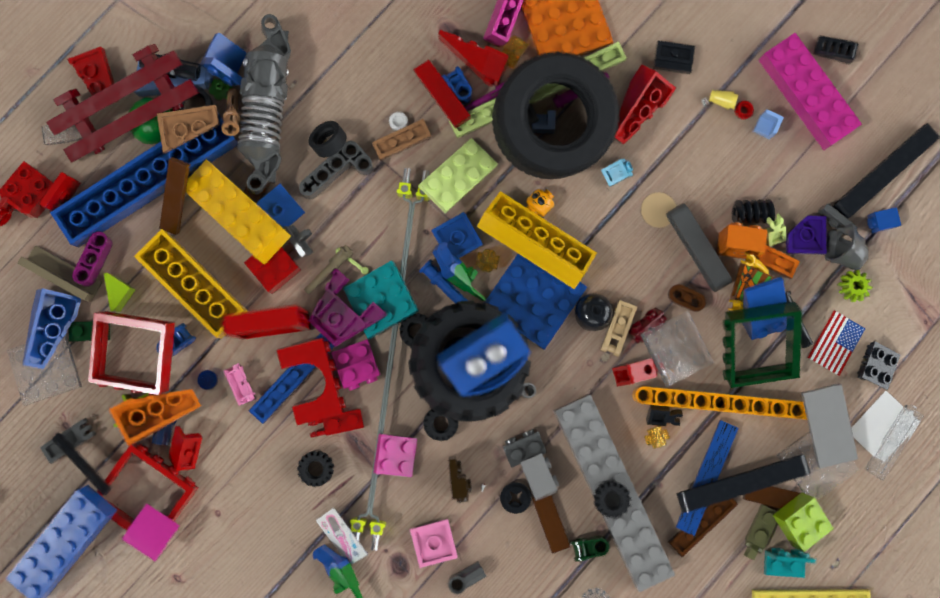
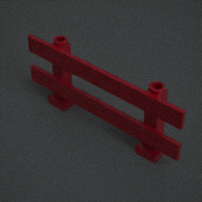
[46,44,199,163]

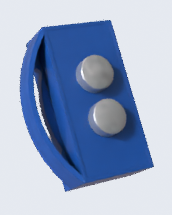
[437,312,530,396]

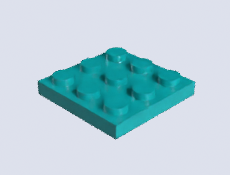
[343,260,419,339]

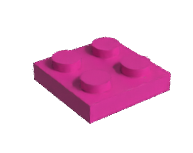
[373,434,417,477]

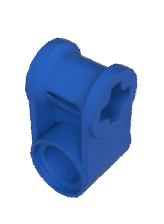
[442,66,472,105]
[156,323,196,357]

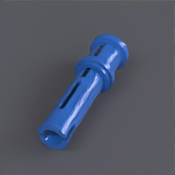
[419,259,469,303]

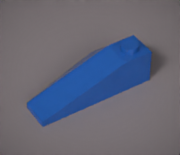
[22,288,81,369]

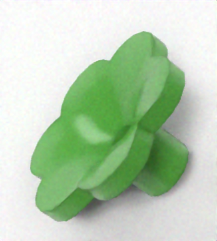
[209,79,233,101]

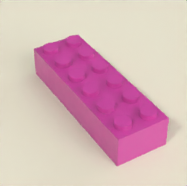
[758,33,862,151]

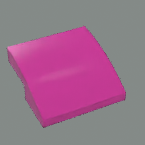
[122,504,180,562]

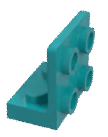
[764,547,816,578]

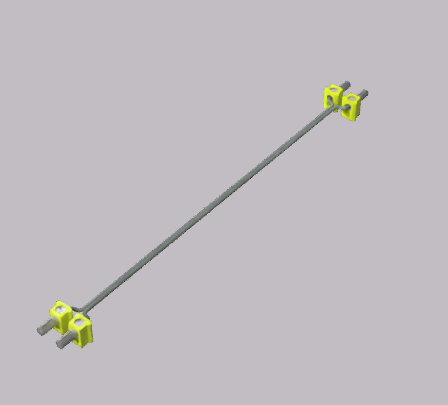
[350,168,431,551]

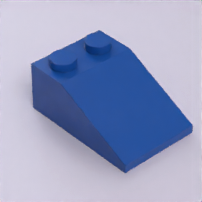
[742,277,787,340]

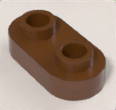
[668,284,706,312]

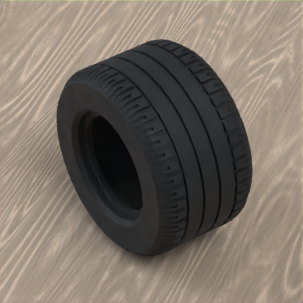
[492,52,619,179]

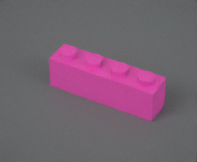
[483,0,523,47]

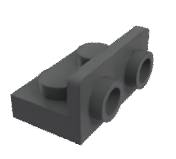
[502,429,547,468]

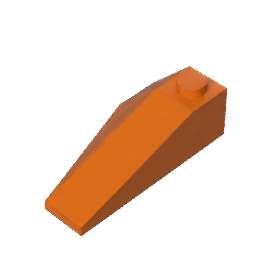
[109,389,201,446]

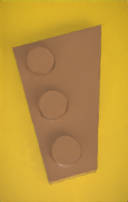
[157,105,220,153]

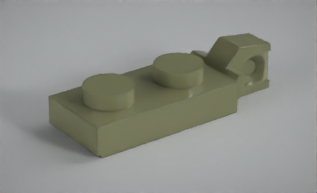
[744,504,777,560]

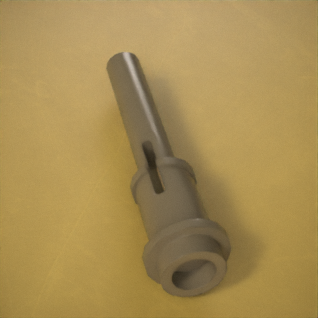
[304,245,353,294]

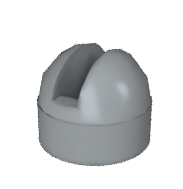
[521,383,536,398]

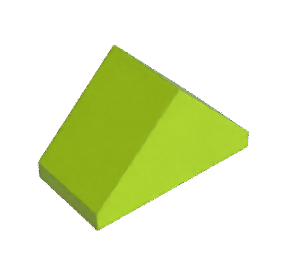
[104,273,136,313]

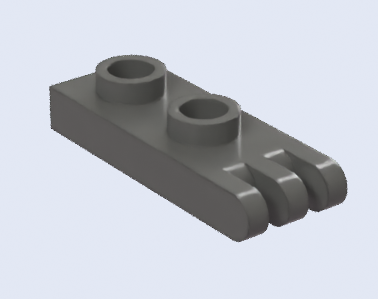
[40,418,96,464]

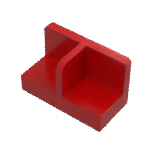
[168,426,203,471]

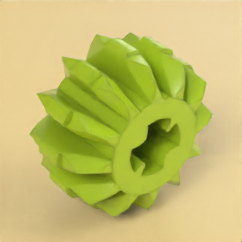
[837,270,873,302]

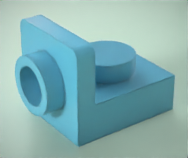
[601,159,633,187]

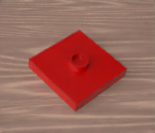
[39,172,81,211]

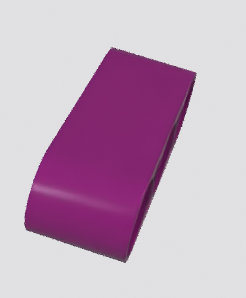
[72,232,113,287]

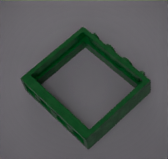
[722,301,802,388]

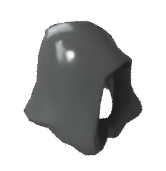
[825,224,869,270]

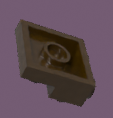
[448,456,472,502]

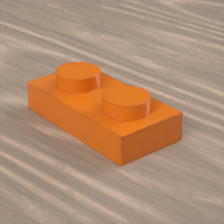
[757,245,800,279]

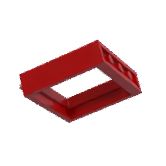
[221,305,311,340]
[88,311,175,396]
[96,443,199,530]

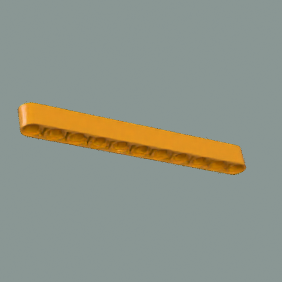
[632,387,807,420]

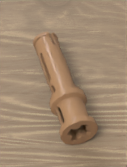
[222,88,240,136]

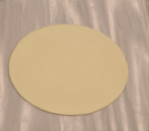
[641,192,676,228]

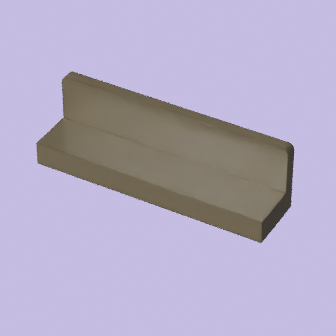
[17,246,102,302]

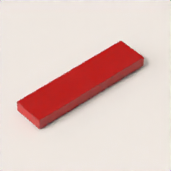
[413,60,471,129]

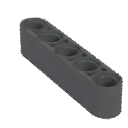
[666,203,732,292]

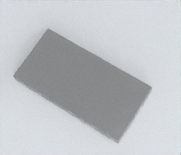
[801,383,858,468]

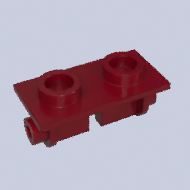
[628,307,667,344]

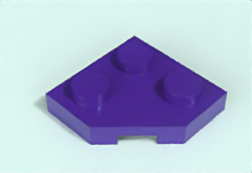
[786,216,826,255]

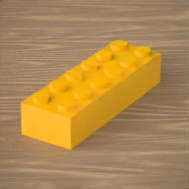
[186,159,291,265]
[477,191,597,289]
[134,229,249,339]

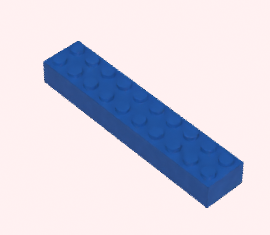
[50,111,238,248]

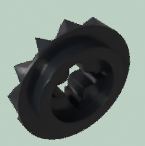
[500,482,531,514]

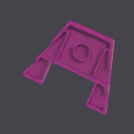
[308,268,387,346]

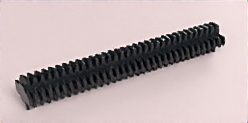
[52,432,112,495]

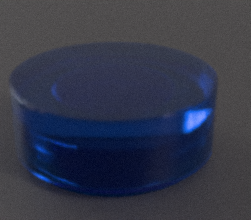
[197,370,218,390]

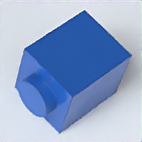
[867,207,902,233]

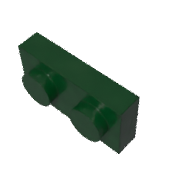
[69,321,110,342]

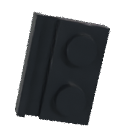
[653,41,695,74]

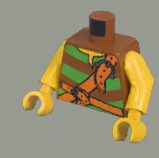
[728,252,773,311]

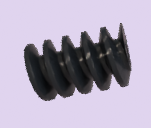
[732,199,775,224]

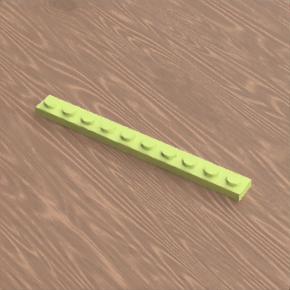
[449,42,627,138]

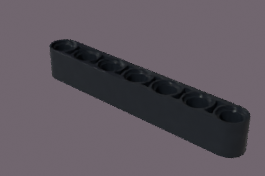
[832,123,940,219]
[676,454,811,513]

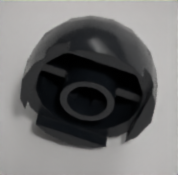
[575,293,613,331]

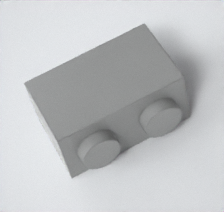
[520,454,559,501]

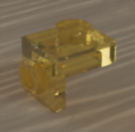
[502,35,529,69]

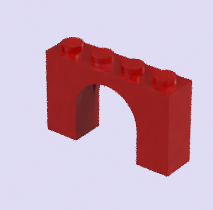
[276,337,346,425]

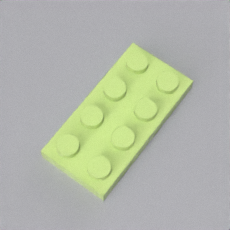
[418,138,498,214]

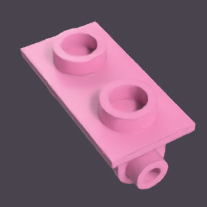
[223,363,255,406]

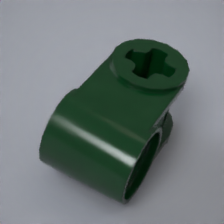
[570,535,610,561]

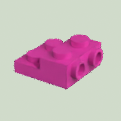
[332,339,381,391]

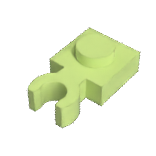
[766,213,787,247]

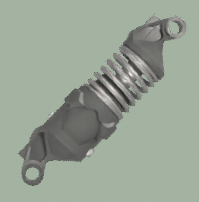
[237,14,291,194]

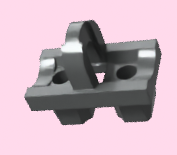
[283,225,313,260]

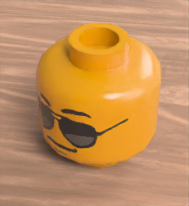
[526,189,554,217]

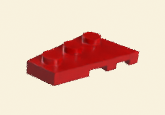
[67,46,120,103]

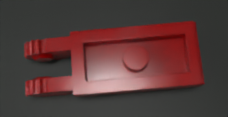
[308,409,365,438]

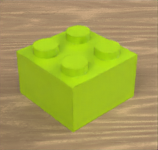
[773,492,834,552]

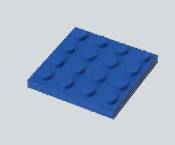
[485,254,587,350]

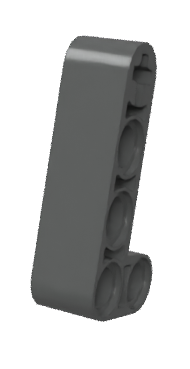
[299,141,373,199]

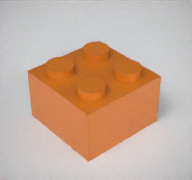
[717,222,767,259]

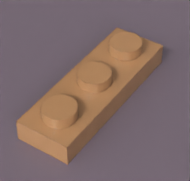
[372,119,431,161]

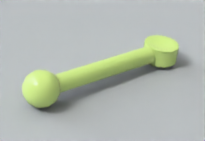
[335,248,369,275]

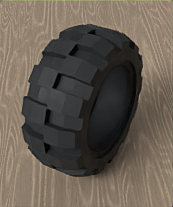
[408,300,531,422]

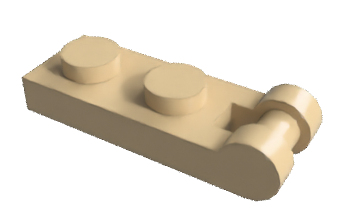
[600,300,637,357]

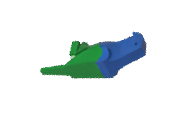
[432,242,486,301]
[313,544,363,598]

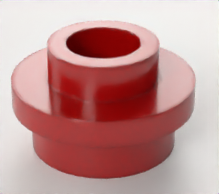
[735,101,754,120]

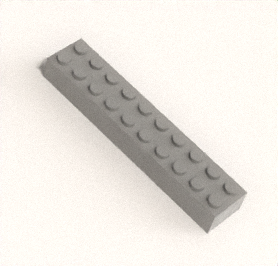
[553,395,675,592]

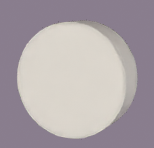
[389,112,408,131]

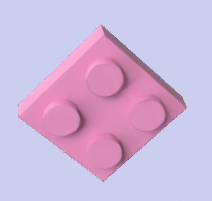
[410,519,458,568]

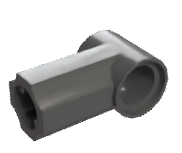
[448,561,487,594]

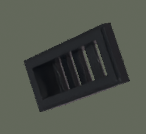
[813,35,859,65]

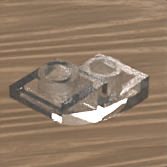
[41,125,83,145]

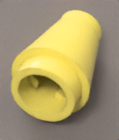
[709,90,738,110]

